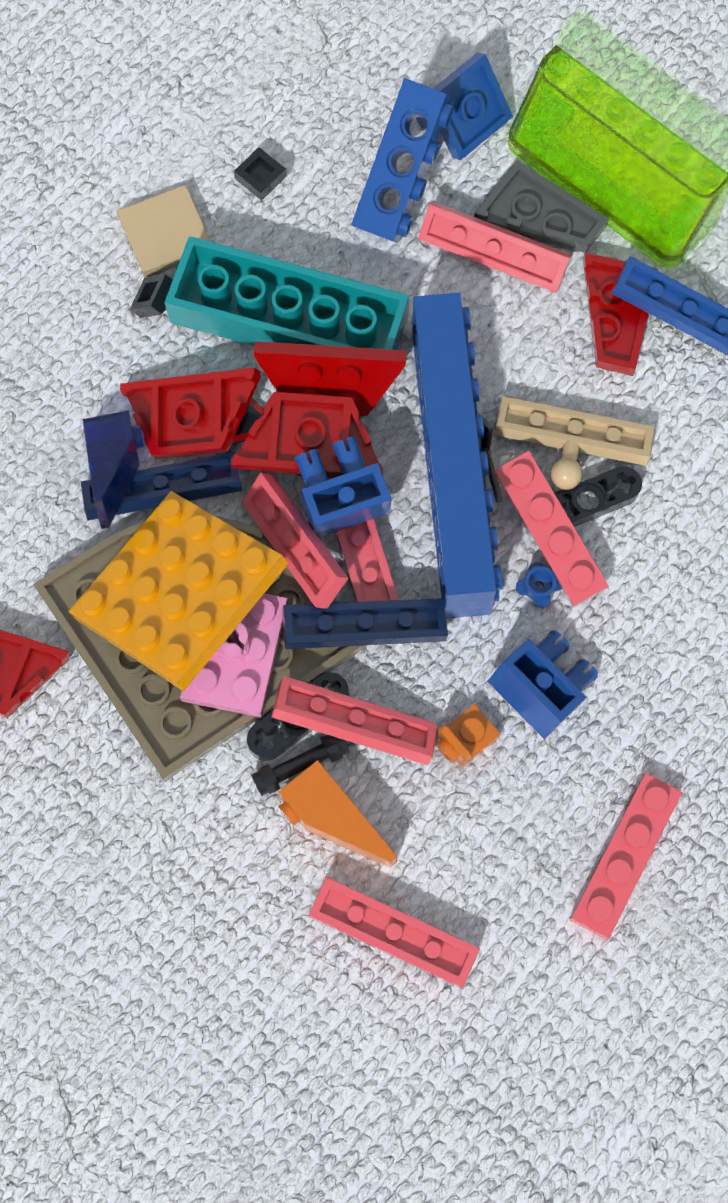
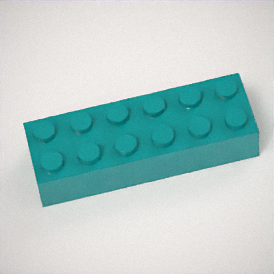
[165,236,409,350]

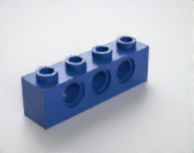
[351,78,454,243]

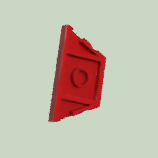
[253,341,407,416]
[120,367,261,459]
[231,392,383,476]
[0,630,71,719]

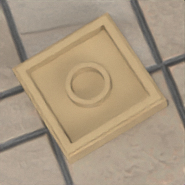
[116,185,211,278]

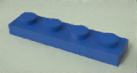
[611,256,728,355]

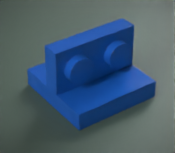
[416,52,513,160]

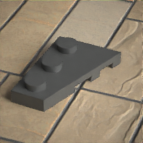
[474,160,609,253]

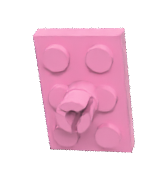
[180,593,288,718]

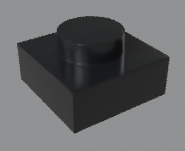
[234,147,287,201]
[129,274,173,318]

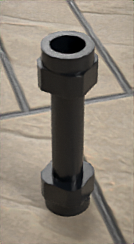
[251,734,350,796]

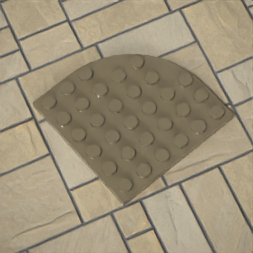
[33,516,367,782]

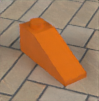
[278,760,397,868]

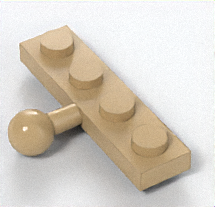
[494,396,655,490]

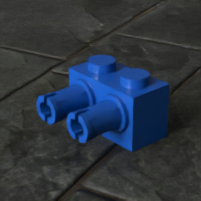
[295,436,392,538]
[487,630,598,739]

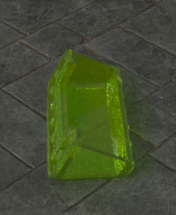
[508,45,728,267]

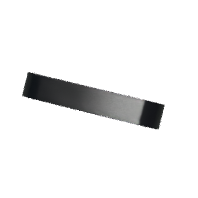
[554,466,642,527]
[247,672,349,761]

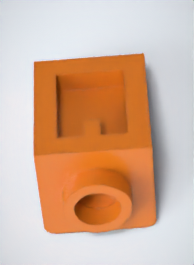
[436,704,501,768]

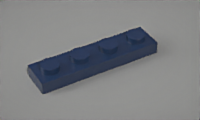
[81,452,242,521]
[282,598,448,649]

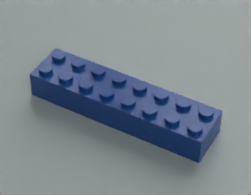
[412,292,502,619]

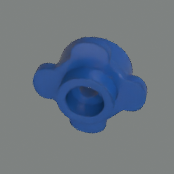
[516,562,562,609]

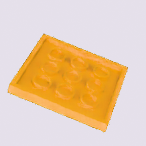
[68,491,288,692]

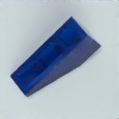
[83,410,145,529]

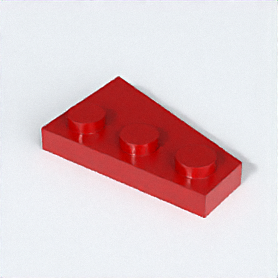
[583,252,658,376]

